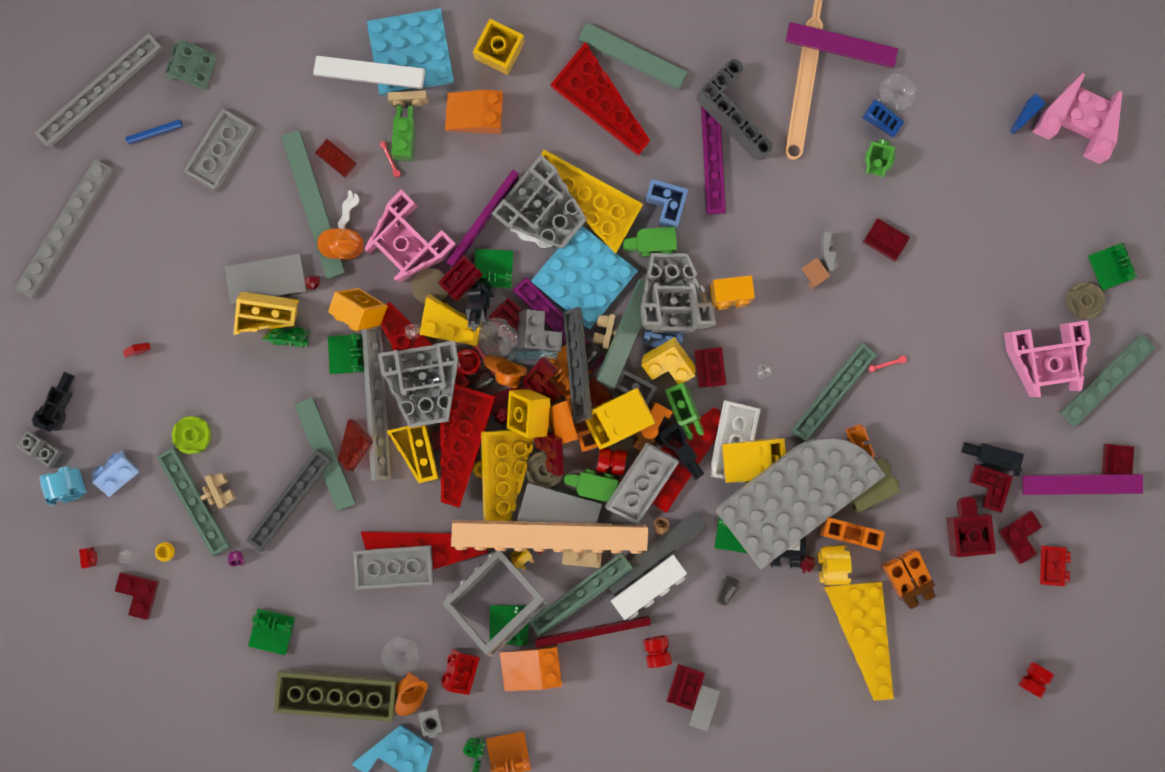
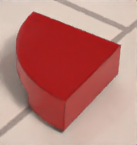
[123,342,151,358]

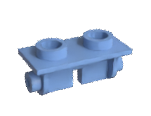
[642,328,683,347]

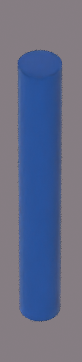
[125,119,183,144]

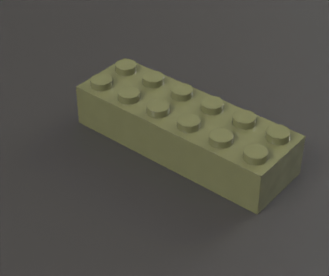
[274,669,399,722]

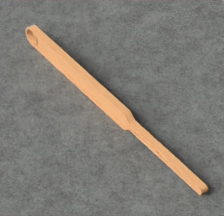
[785,0,824,160]

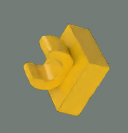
[508,548,534,570]

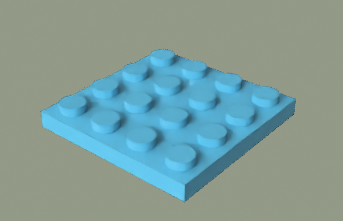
[367,8,454,96]
[531,226,638,330]

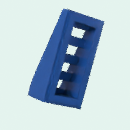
[1010,93,1045,134]
[862,99,904,138]

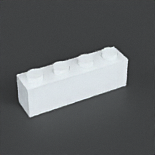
[610,554,687,620]

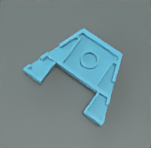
[352,724,433,772]

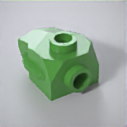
[865,139,896,177]

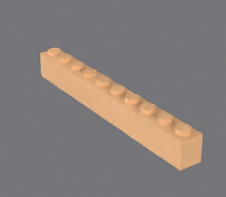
[451,520,648,554]

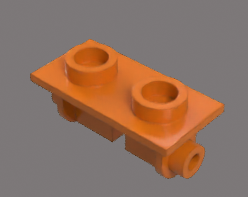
[845,424,875,460]

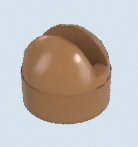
[653,518,669,535]

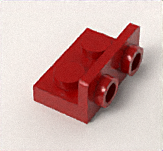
[1040,545,1071,587]
[441,649,480,695]

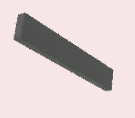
[563,307,592,423]
[247,449,333,552]
[609,511,708,596]

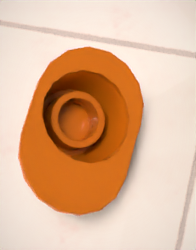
[317,229,364,259]
[483,355,527,388]
[395,672,428,716]

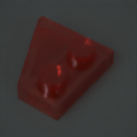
[338,419,373,472]

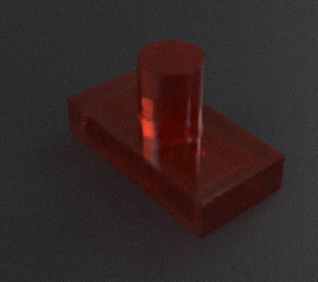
[315,139,357,178]
[589,376,614,407]

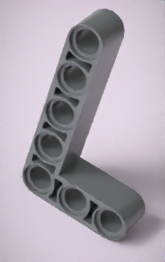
[697,59,773,160]

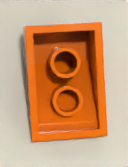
[445,89,504,134]
[548,401,578,445]
[500,644,562,691]

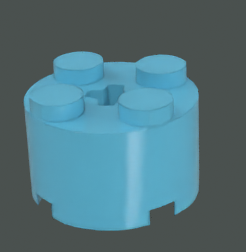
[39,466,87,505]

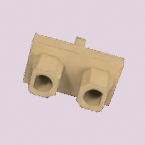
[593,314,619,351]
[200,473,236,509]

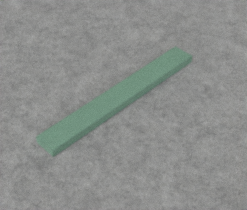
[281,130,346,279]

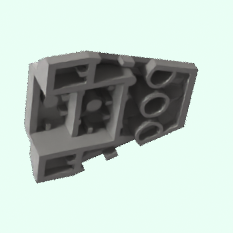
[491,155,587,249]
[640,253,716,333]
[378,341,459,427]

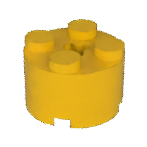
[817,545,852,585]

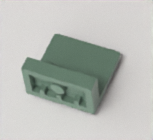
[164,39,217,90]

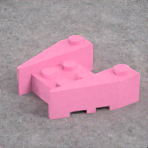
[1032,73,1122,164]
[365,189,458,283]
[1004,320,1091,397]

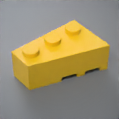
[233,291,299,335]
[420,294,483,346]
[387,425,440,483]

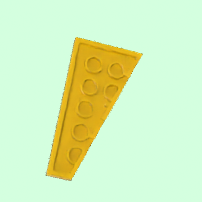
[541,150,643,254]
[481,430,534,548]
[823,581,894,701]

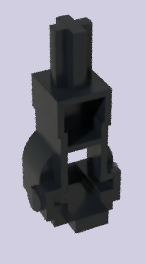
[466,282,495,331]
[31,372,75,432]
[656,423,704,480]
[961,442,1024,477]

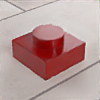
[79,547,98,569]

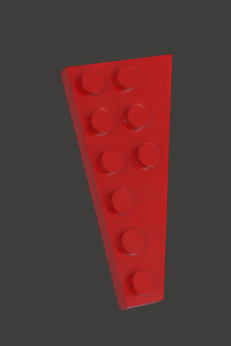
[440,384,496,508]
[619,407,721,513]
[360,531,488,570]

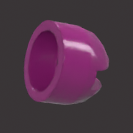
[228,550,244,567]

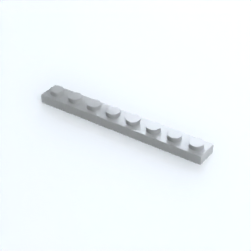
[34,33,163,149]
[14,159,113,299]
[362,327,391,481]

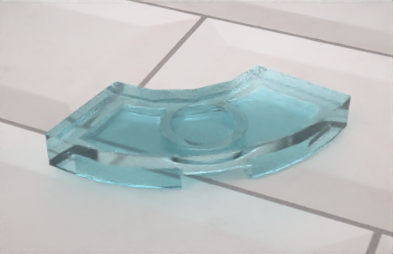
[507,350,557,361]

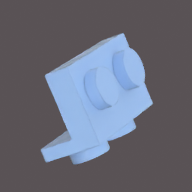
[92,450,139,497]

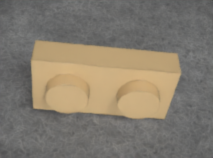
[388,91,428,107]
[562,549,602,568]

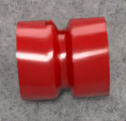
[457,349,482,376]
[596,448,627,475]
[643,635,672,668]
[1018,662,1055,699]

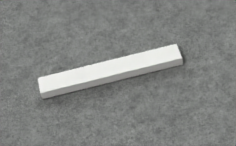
[313,56,426,89]

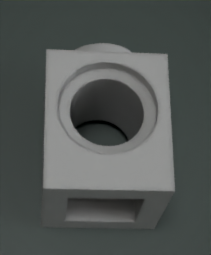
[418,705,444,738]

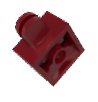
[946,497,996,557]

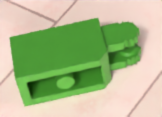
[391,105,415,161]
[622,227,677,258]
[665,383,704,440]
[564,469,619,502]

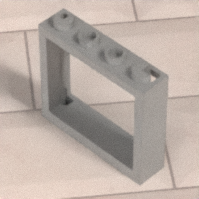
[442,551,549,657]

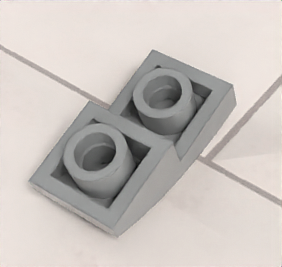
[820,231,838,274]
[16,430,63,468]
[689,685,720,731]

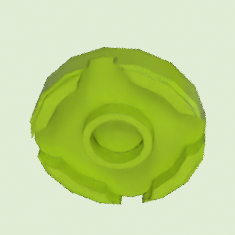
[172,416,212,454]

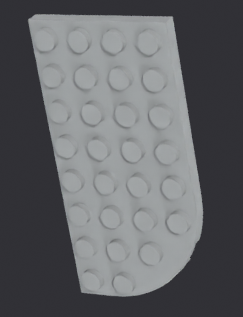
[714,437,885,570]

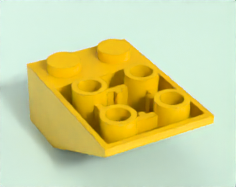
[585,388,656,450]
[722,437,786,483]

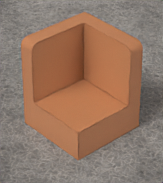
[802,258,830,290]

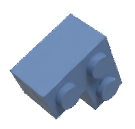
[645,179,688,230]

